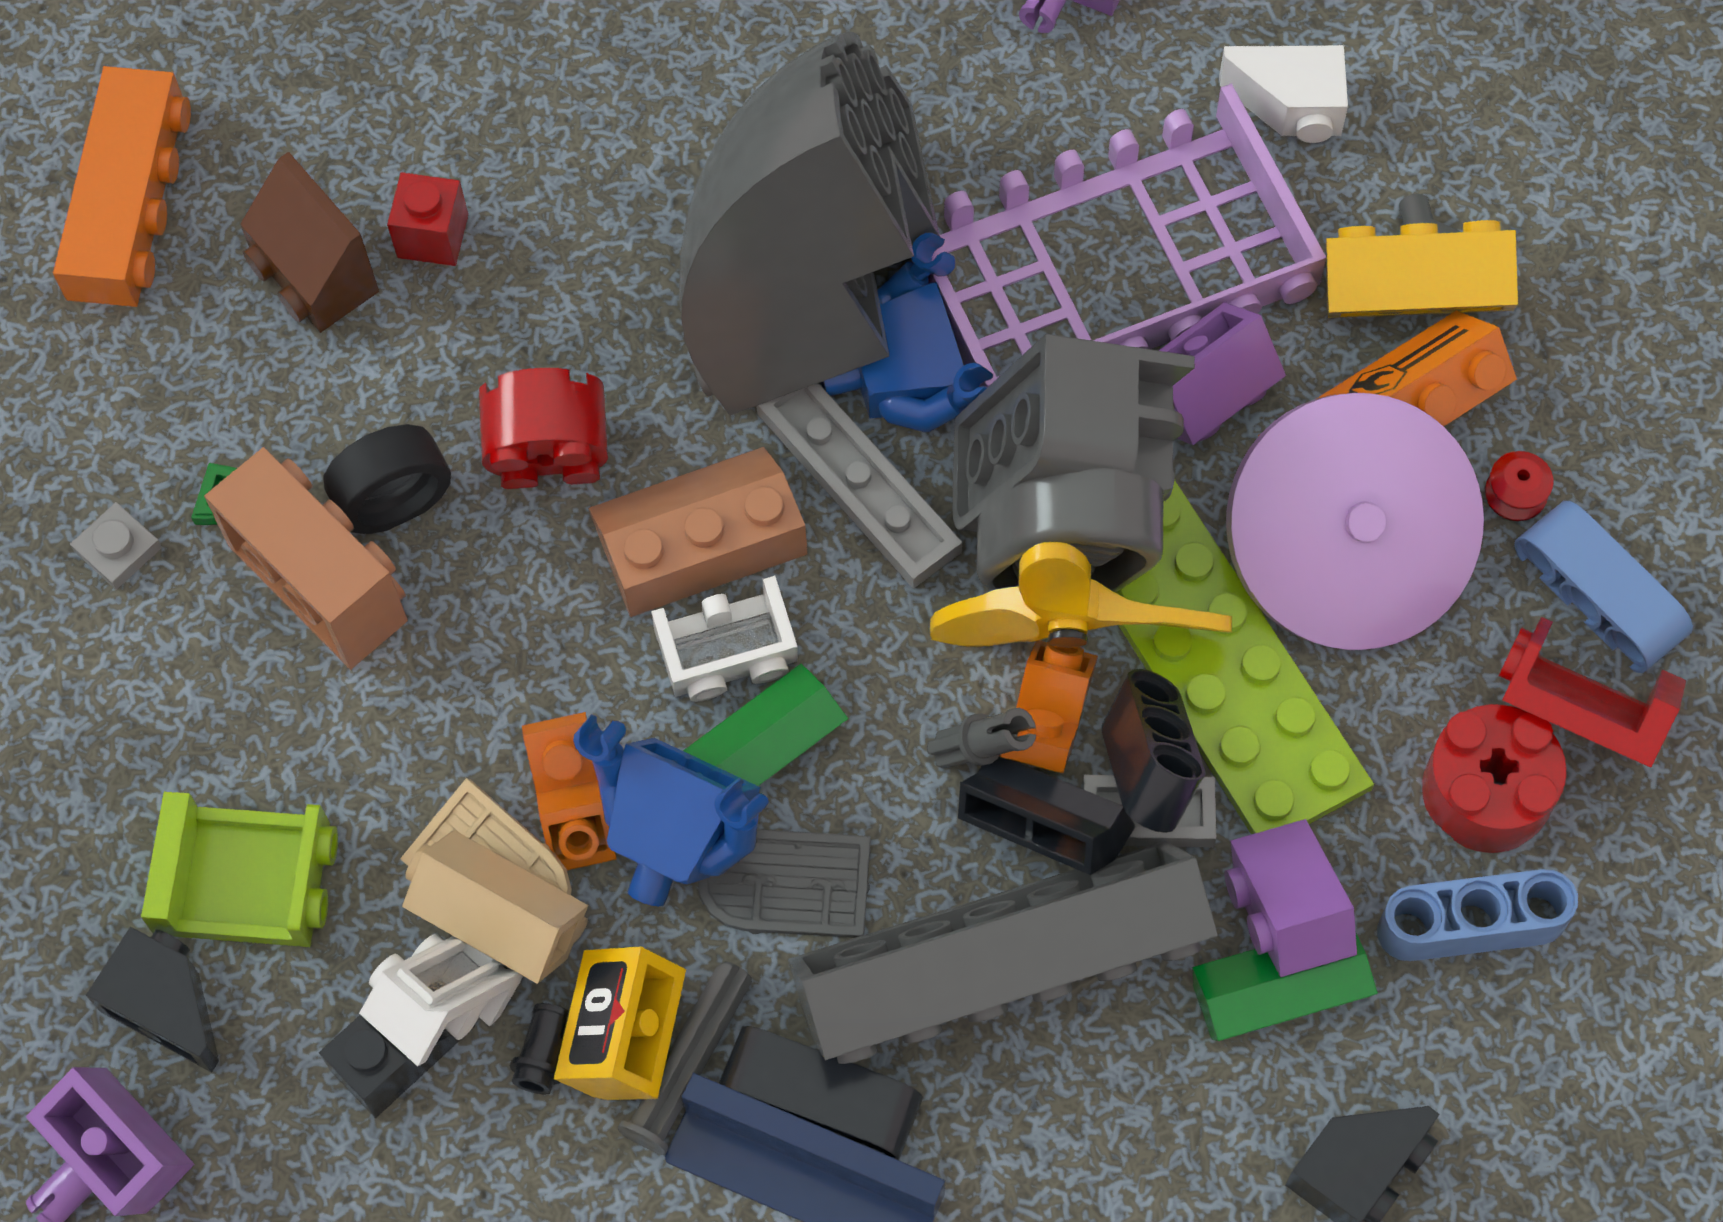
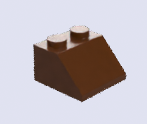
[240,152,379,333]

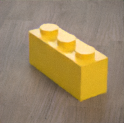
[1326,220,1518,318]

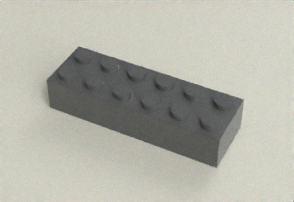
[788,841,1218,1064]

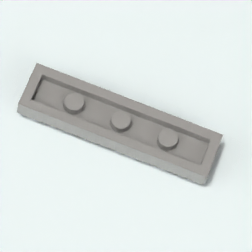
[756,383,962,589]

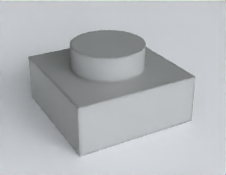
[70,502,163,590]

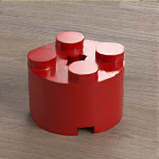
[479,368,608,489]
[1422,704,1566,853]

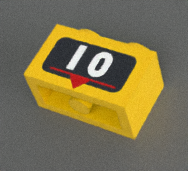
[554,946,686,1100]

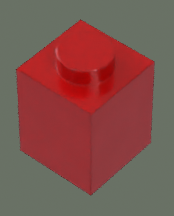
[387,172,469,266]

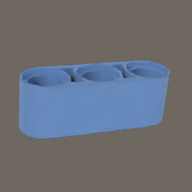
[1514,500,1693,673]
[1377,869,1578,961]

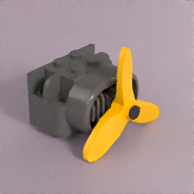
[930,334,1232,648]

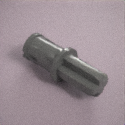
[927,708,1036,769]

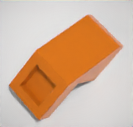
[1000,640,1098,773]
[522,712,617,870]

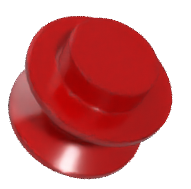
[1485,451,1554,521]

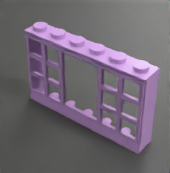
[911,84,1327,387]

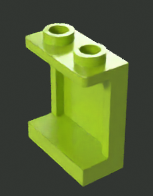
[141,791,338,947]

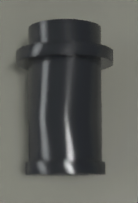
[509,1003,569,1095]

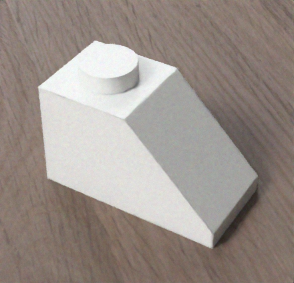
[1219,45,1348,143]

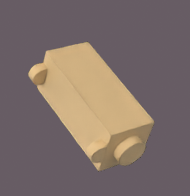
[402,830,588,984]

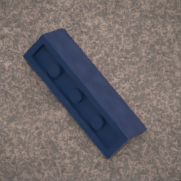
[665,1073,946,1222]

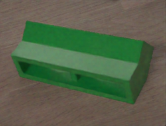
[683,664,849,786]
[1192,933,1378,1041]

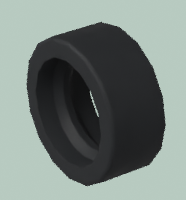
[323,424,451,534]

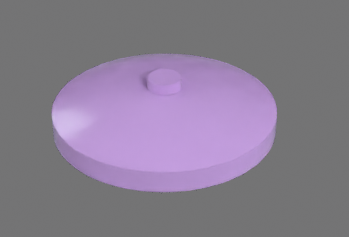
[1226,393,1484,650]

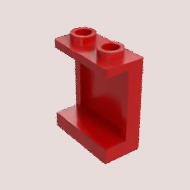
[1499,617,1686,768]

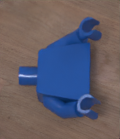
[821,233,993,432]
[573,714,769,907]

